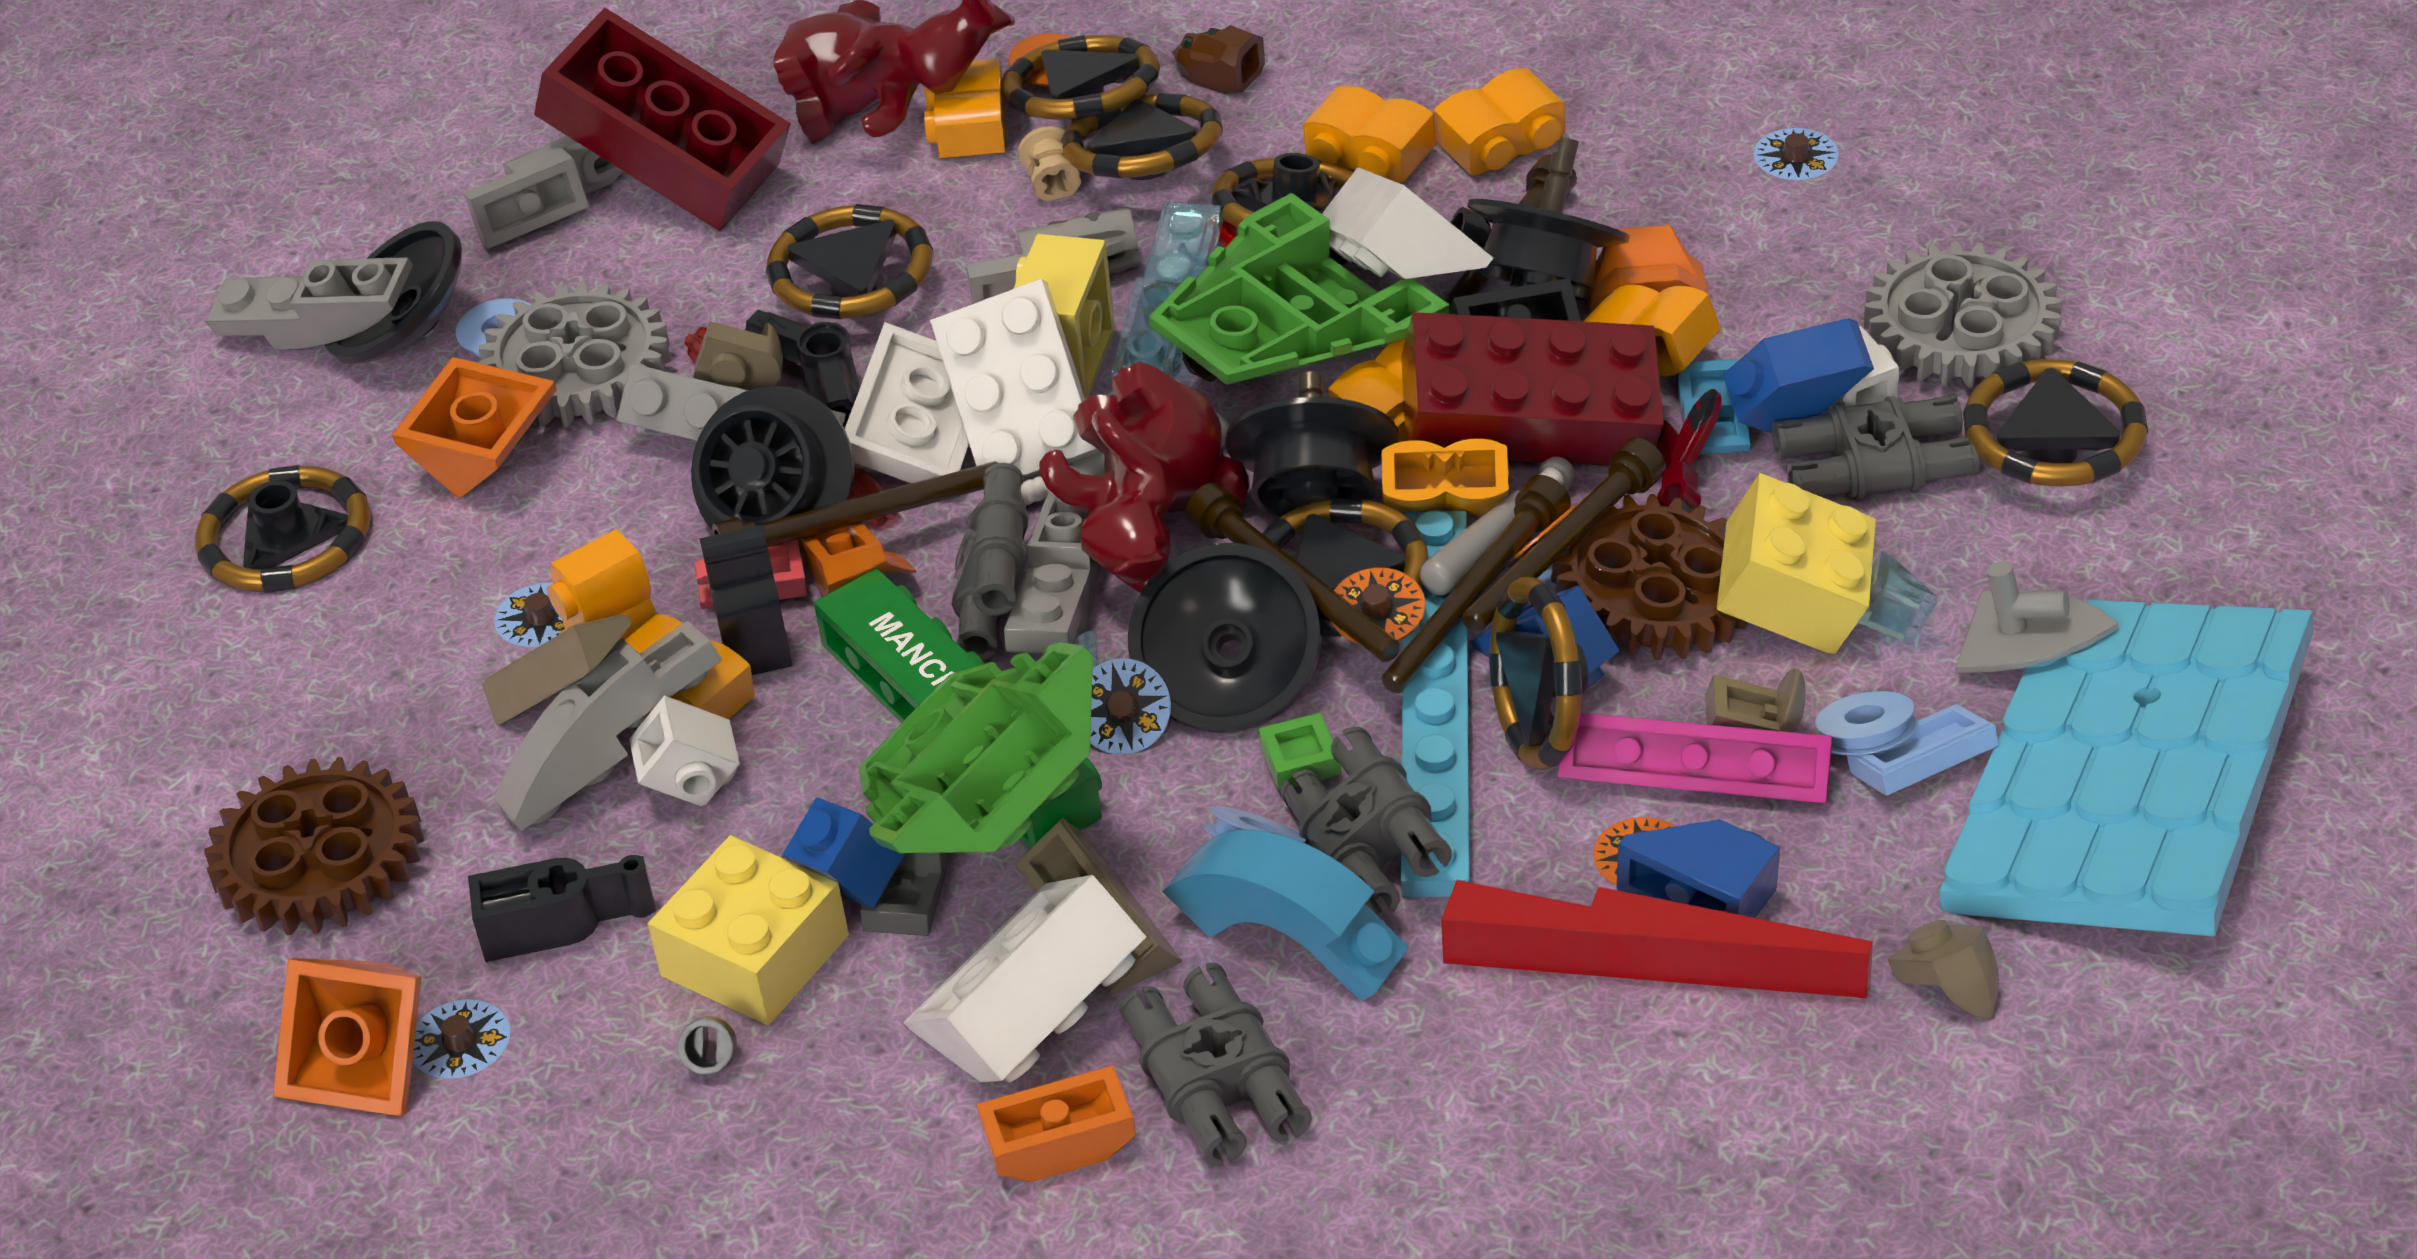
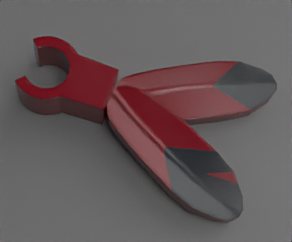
[1656,389,1722,510]

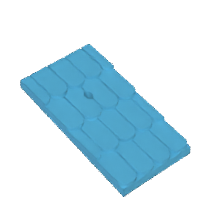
[1939,599,2314,937]

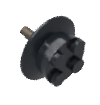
[1467,137,1630,301]

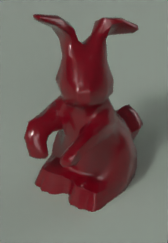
[773,0,1016,144]
[1039,362,1250,593]

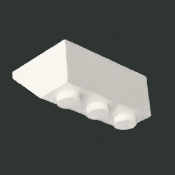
[1322,167,1493,279]
[903,875,1146,1082]

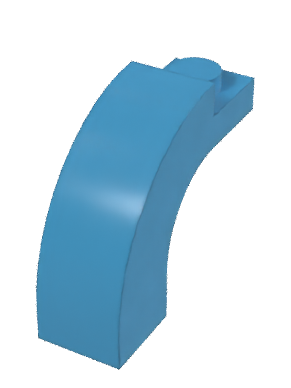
[1162,829,1409,1000]

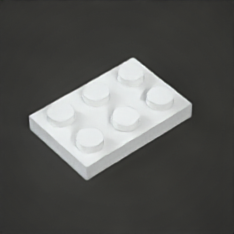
[930,279,1101,481]
[845,322,969,483]

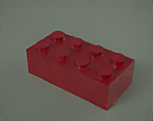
[534,7,791,231]
[1401,312,1664,466]

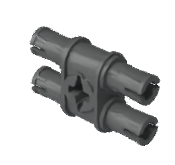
[1772,394,1980,501]
[952,463,1029,660]
[1281,727,1452,920]
[1119,963,1312,1166]

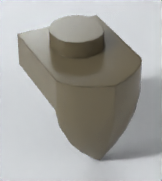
[693,321,783,390]
[1705,668,1805,732]
[1887,920,1999,1019]

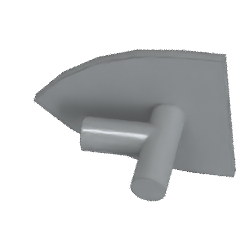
[1955,561,2119,673]

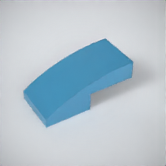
[1676,359,1750,455]

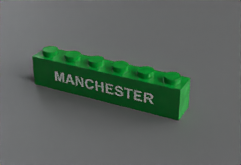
[813,568,1102,849]

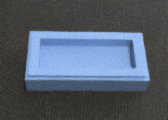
[1847,704,1999,796]

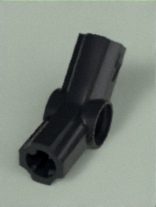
[745,309,860,429]

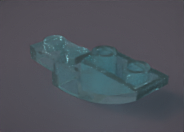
[1111,201,1223,379]

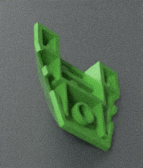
[1149,193,1449,385]
[858,642,1093,853]

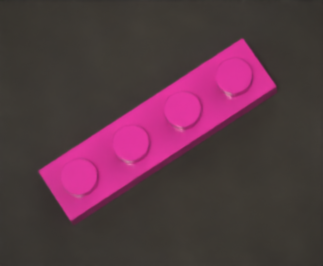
[1558,713,1833,803]

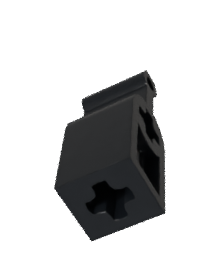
[699,525,793,675]
[468,855,656,962]

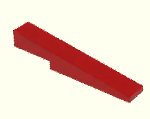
[1441,880,1873,998]

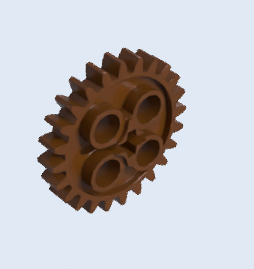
[1551,494,1747,660]
[204,757,424,935]

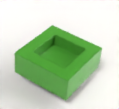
[1258,712,1342,791]

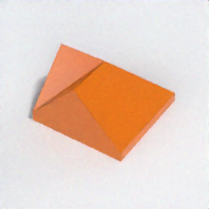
[392,357,557,498]
[273,958,422,1116]

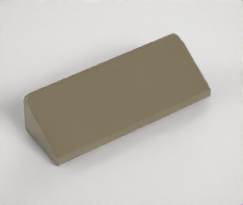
[482,614,632,725]
[1016,818,1182,995]

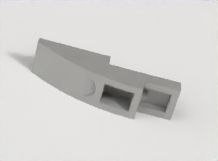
[205,258,413,350]
[616,363,846,441]
[1004,490,1101,653]
[494,620,722,831]

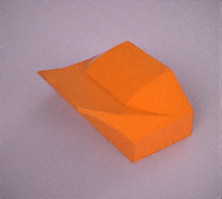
[1588,225,1708,314]
[798,522,916,596]
[976,1065,1136,1182]

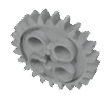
[1864,241,2062,388]
[479,282,671,427]

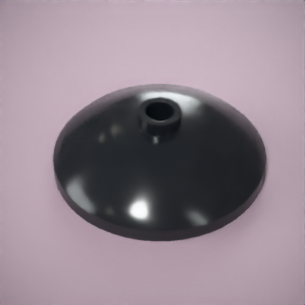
[325,221,462,364]
[1128,543,1321,733]

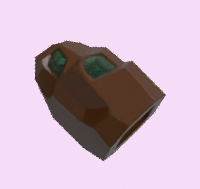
[1172,25,1265,94]

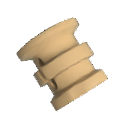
[1018,126,1081,201]

